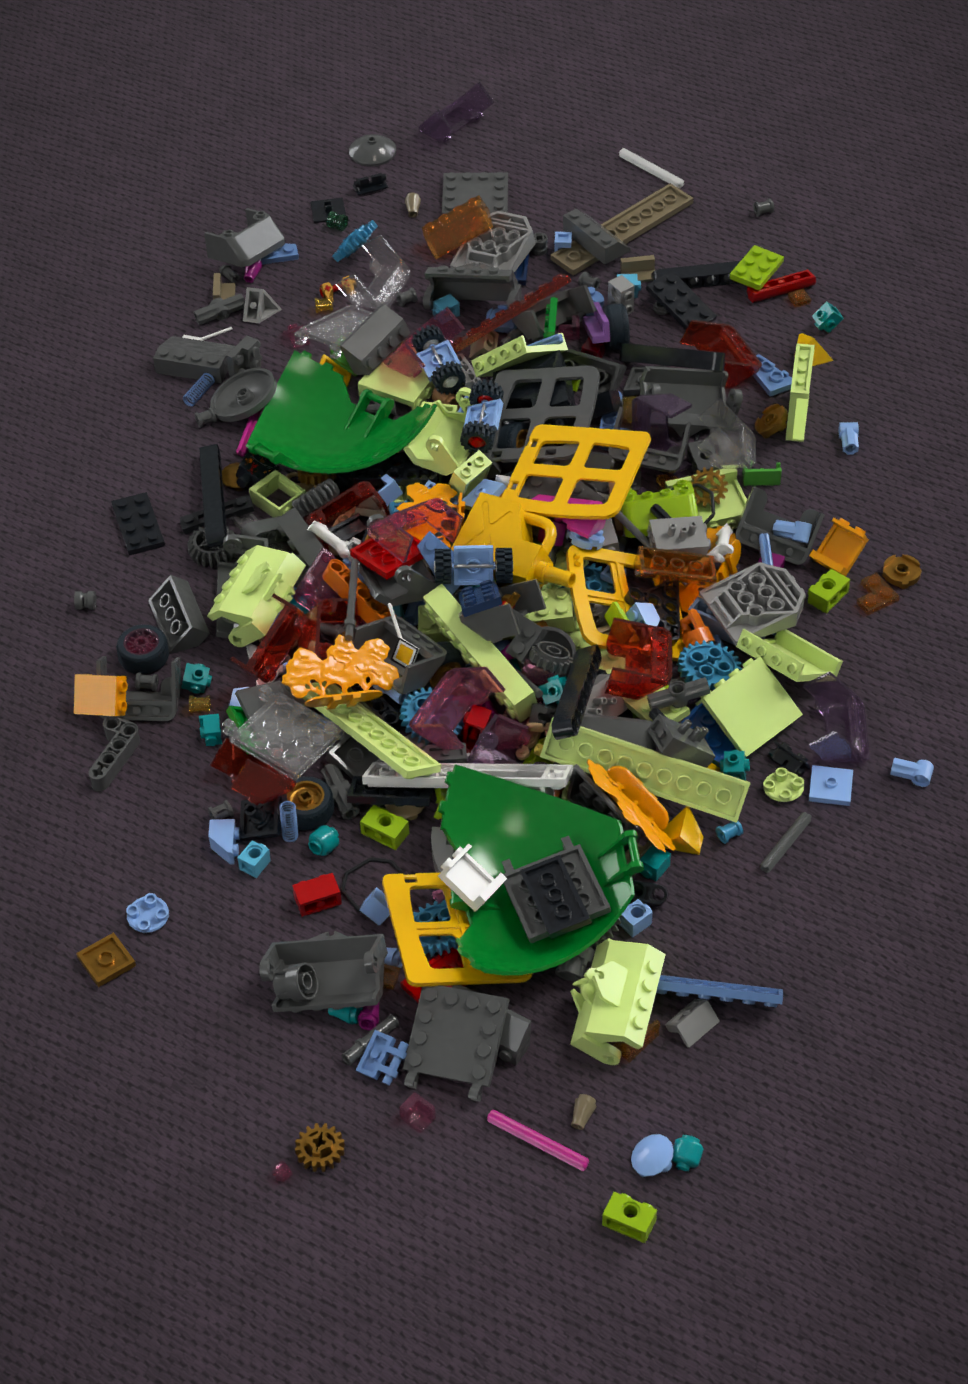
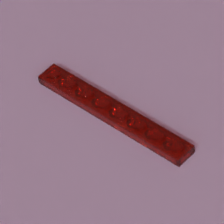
[451,274,571,353]

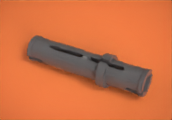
[341,1014,399,1066]

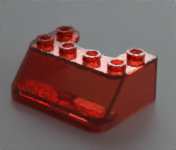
[605,618,672,700]

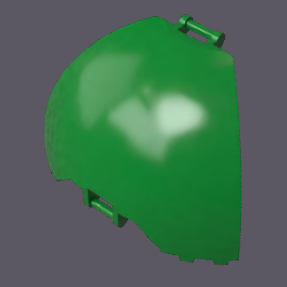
[246,350,437,474]
[438,764,644,976]

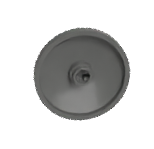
[210,368,277,422]

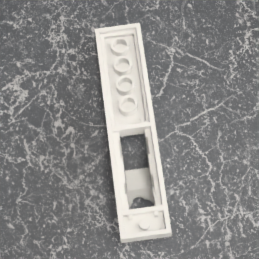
[362,762,573,796]

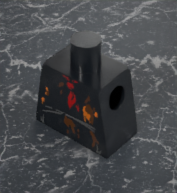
[236,452,280,488]

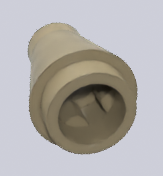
[405,193,421,217]
[571,1094,596,1130]

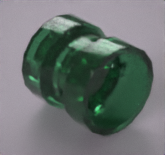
[326,211,348,232]

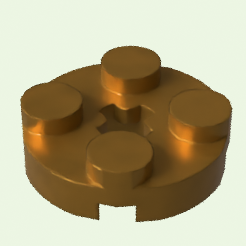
[755,404,788,439]
[883,554,921,589]

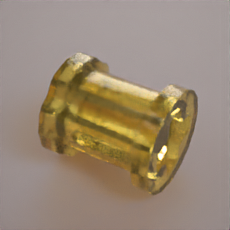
[315,296,333,313]
[189,695,211,713]

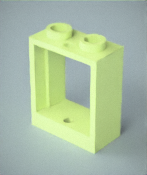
[449,450,492,498]
[249,470,306,517]

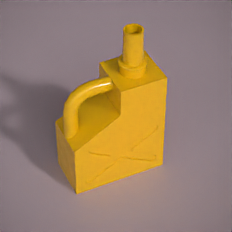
[451,492,576,590]

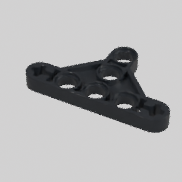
[350,447,439,486]
[625,572,680,646]

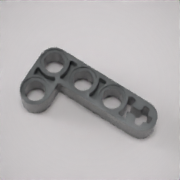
[240,516,290,555]
[89,716,140,791]

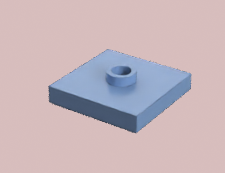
[462,479,506,510]
[809,765,853,806]

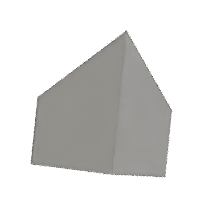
[243,287,282,324]

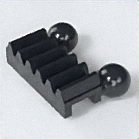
[328,513,368,559]

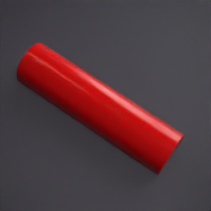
[747,270,816,303]

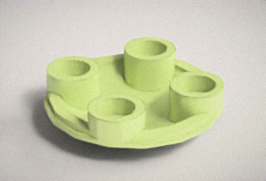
[763,767,804,802]

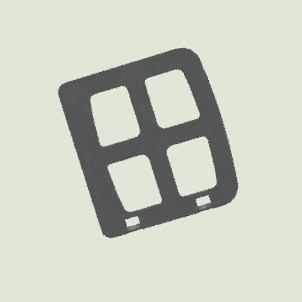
[473,366,600,463]

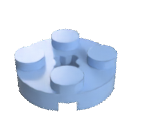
[566,529,605,550]

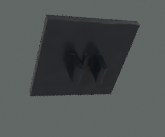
[310,198,347,223]

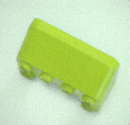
[620,480,698,538]

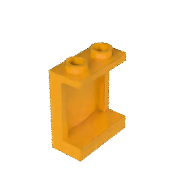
[809,518,869,577]
[74,674,128,716]

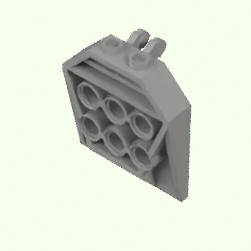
[450,211,536,272]
[699,562,806,646]

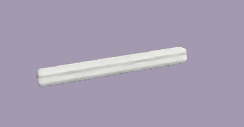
[619,148,684,189]

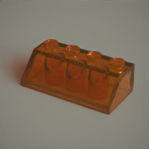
[422,195,493,259]
[634,546,717,586]

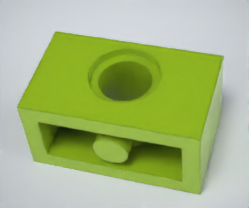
[807,569,850,614]
[360,805,409,850]
[602,1192,657,1243]

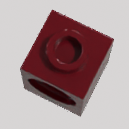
[581,337,606,358]

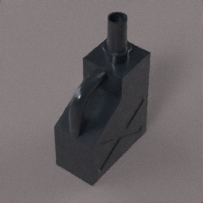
[493,350,576,446]

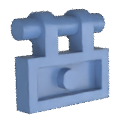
[356,1030,409,1086]

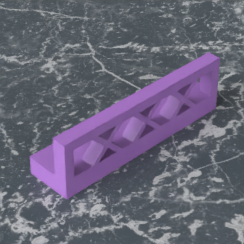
[582,302,610,343]

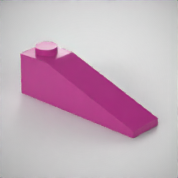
[531,494,606,539]

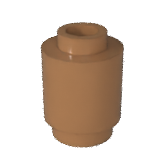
[432,388,457,405]

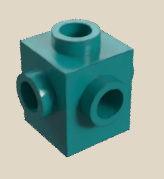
[812,301,844,333]
[181,663,212,693]
[538,675,567,705]
[720,750,750,781]

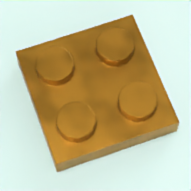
[76,932,136,987]

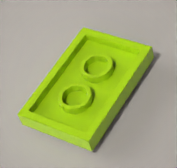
[729,245,784,291]

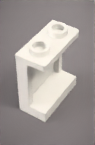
[438,844,507,912]

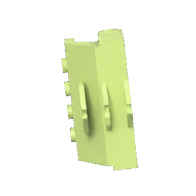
[403,387,474,476]
[207,545,306,647]
[570,938,666,1065]

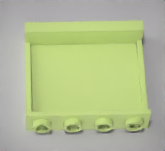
[471,333,568,377]
[786,343,815,442]
[358,344,435,410]
[665,466,747,530]
[736,629,843,682]
[695,657,803,757]

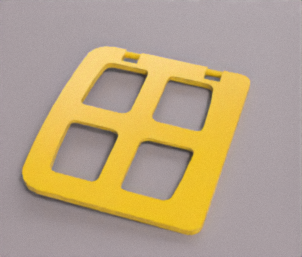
[502,424,651,519]
[566,545,685,661]
[382,873,533,987]

